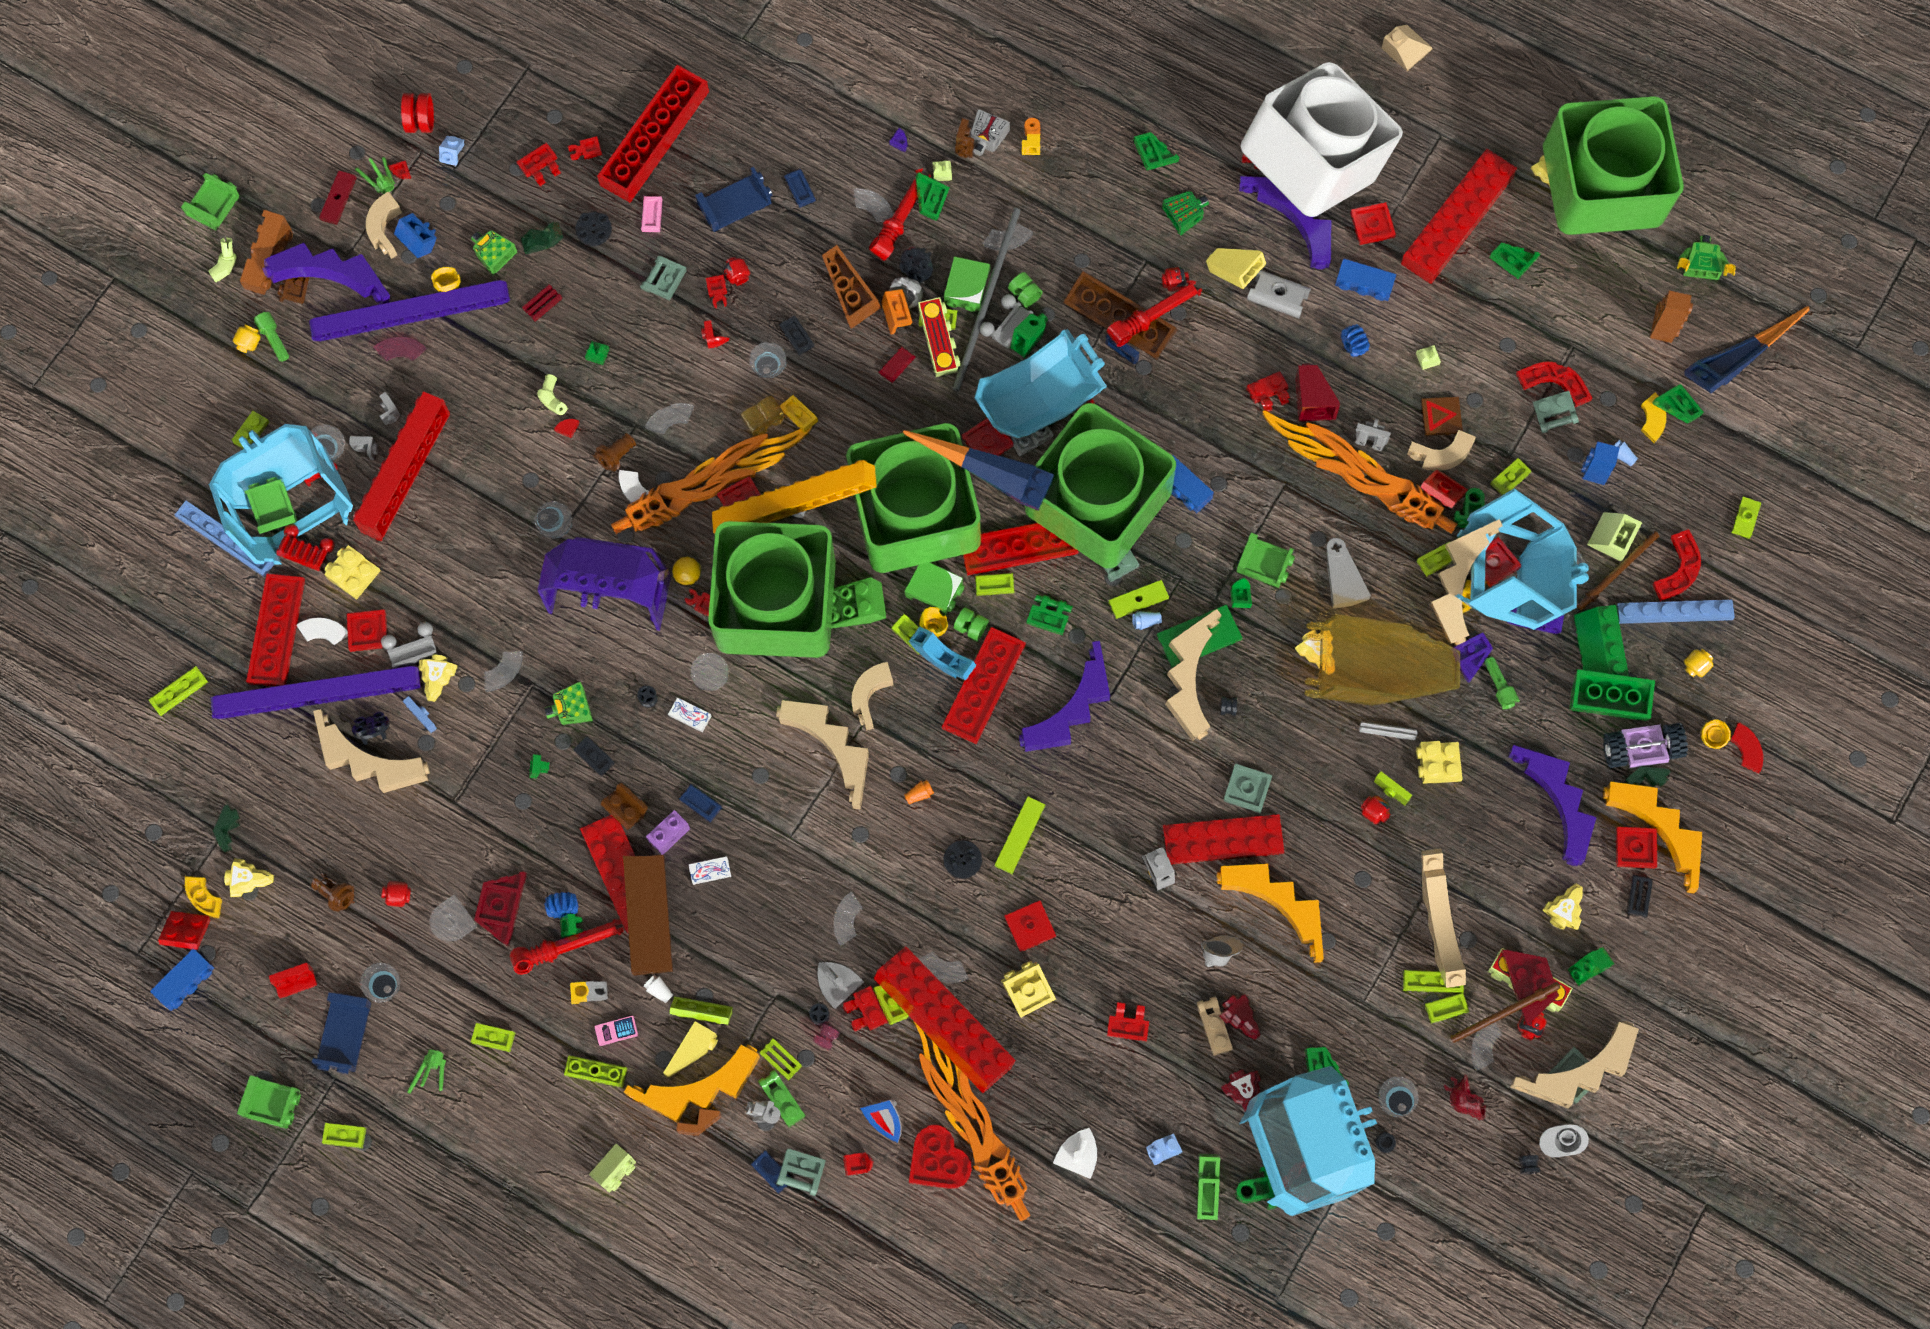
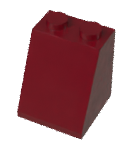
[1295,363,1340,422]

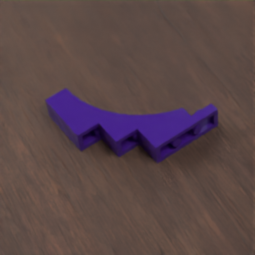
[1239,176,1331,270]
[263,243,390,304]
[1019,641,1110,752]
[1508,745,1596,866]

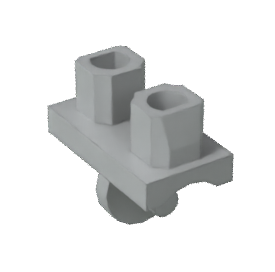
[1355,418,1391,451]
[745,1101,780,1124]

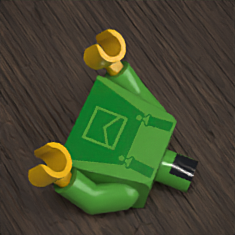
[1677,235,1736,280]

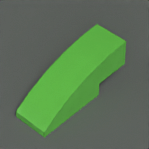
[1197,1153,1220,1220]

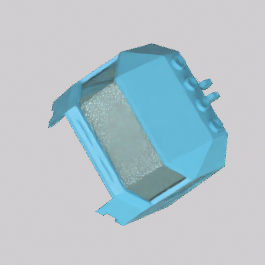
[1239,1066,1377,1216]

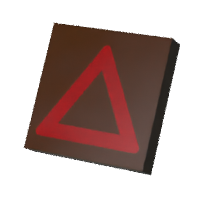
[1421,397,1463,436]

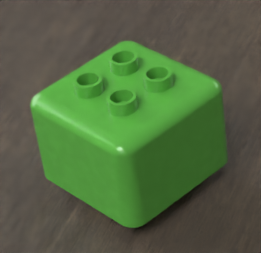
[1543,97,1684,235]
[1024,403,1176,569]
[846,423,981,573]
[708,521,836,658]

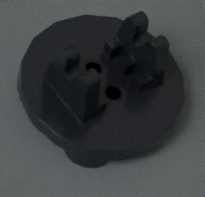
[575,212,612,246]
[899,247,933,283]
[351,712,390,745]
[943,840,982,879]

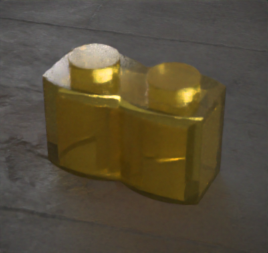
[741,395,785,437]

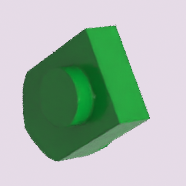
[1230,577,1252,608]

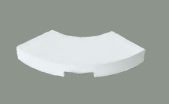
[619,470,652,509]
[296,618,348,645]

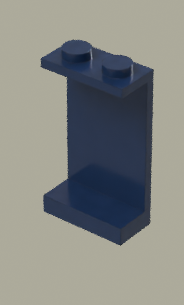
[695,167,773,232]
[312,992,372,1074]

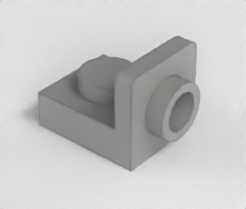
[380,392,401,425]
[349,436,378,460]

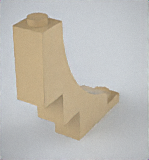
[1430,519,1503,646]
[1166,609,1221,741]
[776,700,869,809]
[313,709,430,793]
[1421,848,1466,988]
[1510,1021,1639,1108]

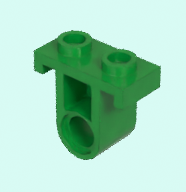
[1453,488,1485,528]
[1567,947,1615,986]
[1235,1167,1277,1210]

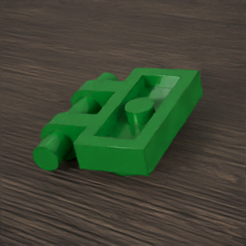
[1026,594,1073,636]

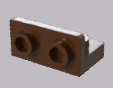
[955,118,975,158]
[277,277,309,304]
[600,782,648,830]

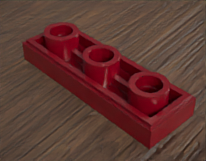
[319,171,357,225]

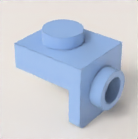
[439,136,464,166]
[1146,1134,1183,1165]

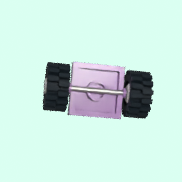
[1603,723,1688,768]

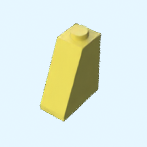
[1206,248,1266,289]

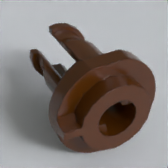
[593,433,636,471]
[311,872,355,912]

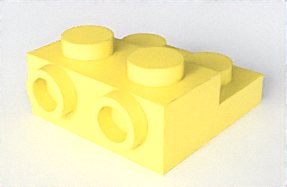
[324,545,380,600]
[1416,741,1462,784]
[1001,961,1056,1017]

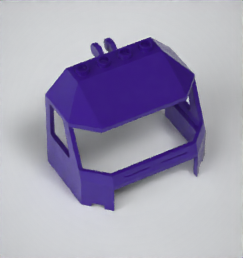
[537,537,671,631]

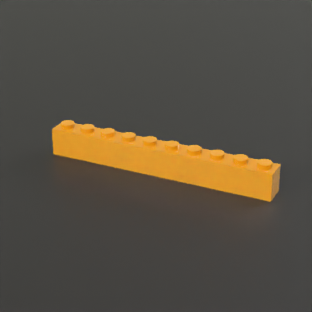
[712,460,876,534]

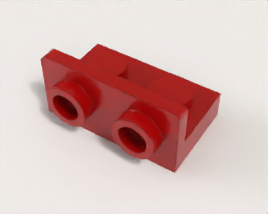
[269,963,317,998]

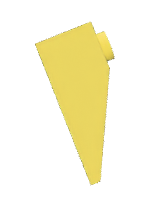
[663,1021,718,1078]

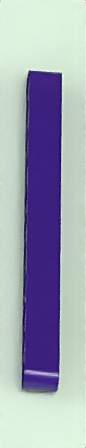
[309,280,510,341]
[211,666,420,719]

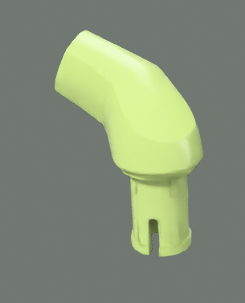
[208,237,237,282]
[537,374,567,415]

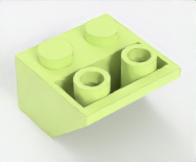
[1587,512,1642,562]
[589,1144,636,1193]

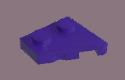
[1449,632,1493,682]

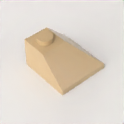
[1382,25,1432,71]

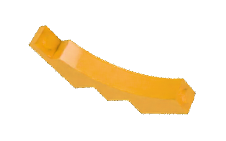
[1603,782,1702,893]
[1216,864,1324,963]
[624,1044,760,1123]

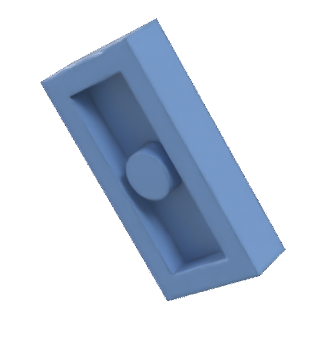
[403,696,437,733]

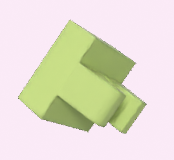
[933,161,952,181]
[1416,346,1441,370]

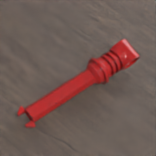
[869,168,931,261]
[1106,280,1202,347]
[510,919,624,975]

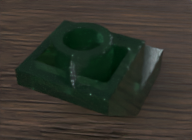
[521,221,563,254]
[1624,767,1671,787]
[213,804,240,853]

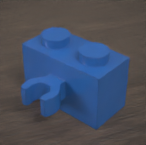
[394,213,437,258]

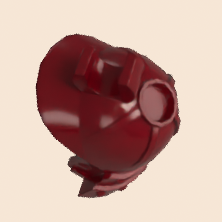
[1443,1074,1486,1120]

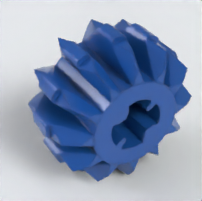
[1341,324,1370,357]
[545,892,578,918]

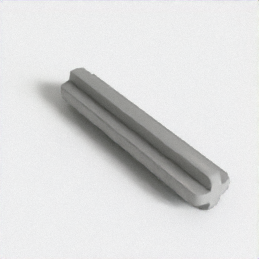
[1359,721,1417,740]

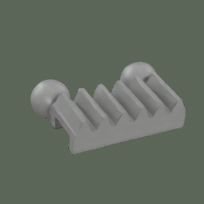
[980,294,1033,348]
[381,622,438,669]

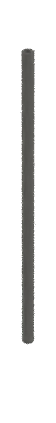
[952,208,1021,392]

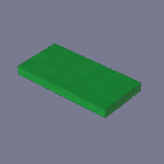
[1157,605,1242,668]

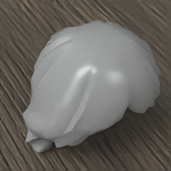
[889,277,923,309]

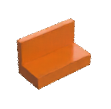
[881,289,912,335]

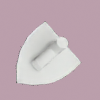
[1053,1128,1097,1179]

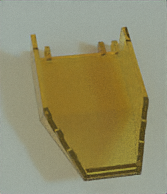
[1305,615,1460,706]

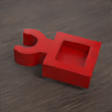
[568,136,602,160]
[706,275,727,308]
[684,589,710,617]

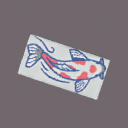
[668,698,712,732]
[689,856,731,885]

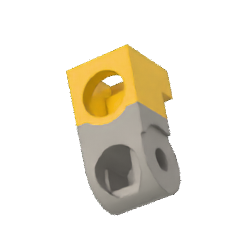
[570,981,608,1004]

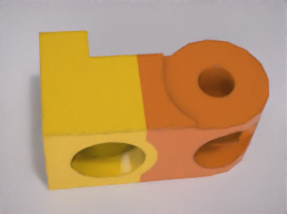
[1022,118,1040,155]

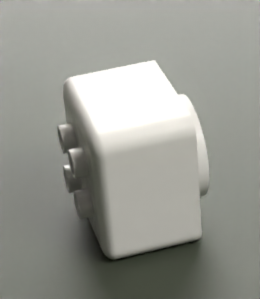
[1241,63,1403,217]

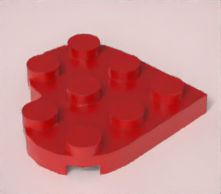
[909,1125,972,1189]

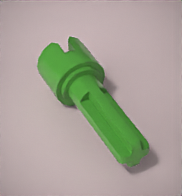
[254,312,289,362]
[1485,657,1520,709]

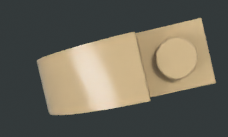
[366,191,402,259]
[1407,430,1476,471]
[852,662,893,731]

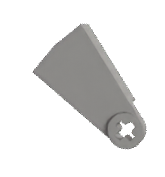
[1326,538,1371,609]

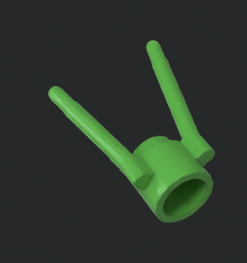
[355,157,395,194]
[407,1049,446,1093]

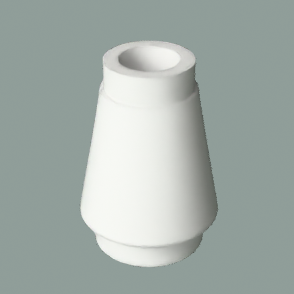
[644,975,673,1003]

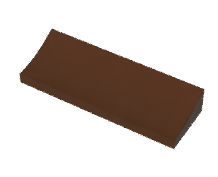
[1063,271,1178,360]
[623,855,673,976]

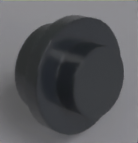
[1375,1132,1396,1153]

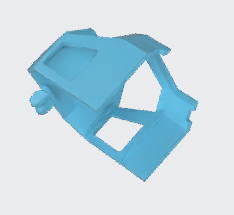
[209,424,353,564]
[1455,488,1589,630]

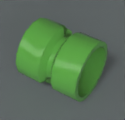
[1008,272,1043,307]
[953,607,989,641]

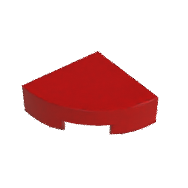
[388,160,411,179]
[554,419,580,439]

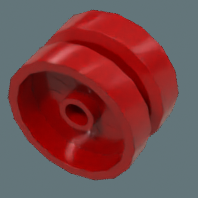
[401,93,434,133]

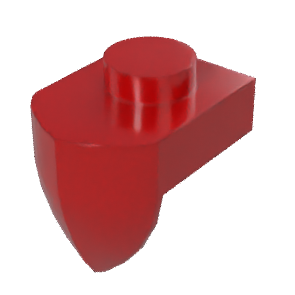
[701,320,729,349]
[843,1152,874,1176]

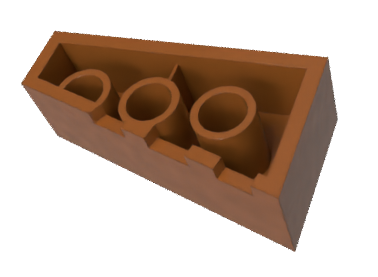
[240,210,293,295]
[822,245,881,329]
[1650,290,1693,343]

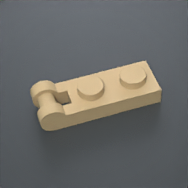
[1196,996,1233,1056]

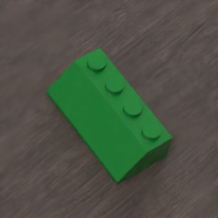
[1574,605,1629,677]
[1569,669,1655,721]

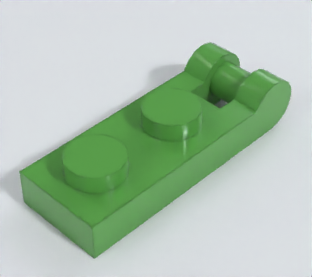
[758,1070,805,1127]

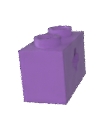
[646,810,690,855]

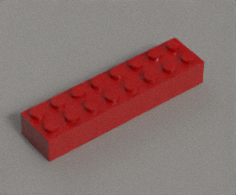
[597,65,709,203]
[1401,149,1517,284]
[353,391,450,541]
[874,946,1016,1093]

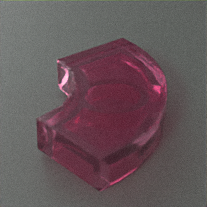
[373,337,426,361]

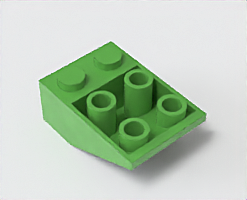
[831,577,886,629]

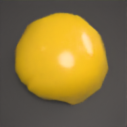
[431,267,461,292]
[672,557,702,586]
[919,607,948,637]
[1700,719,1731,749]

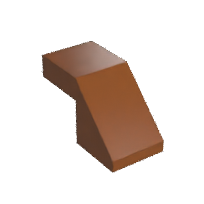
[676,1109,721,1136]

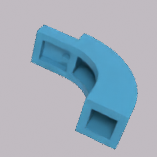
[909,627,976,680]

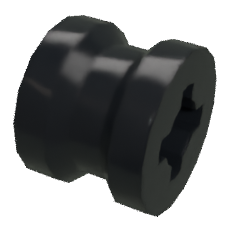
[637,685,658,708]
[1220,696,1237,716]
[809,1003,830,1026]
[1518,1155,1541,1175]

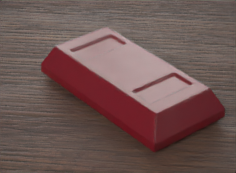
[878,346,916,383]

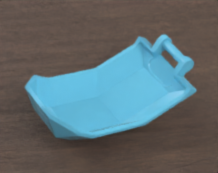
[975,329,1107,438]

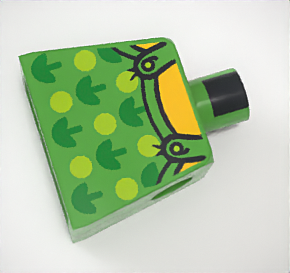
[471,231,517,276]
[544,682,593,725]

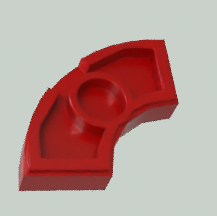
[1730,722,1763,774]

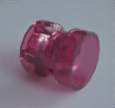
[813,1023,840,1051]

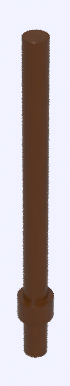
[1577,531,1660,611]
[1450,982,1561,1043]

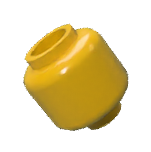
[233,325,261,353]
[1684,649,1713,677]

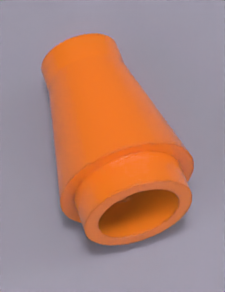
[904,780,934,805]

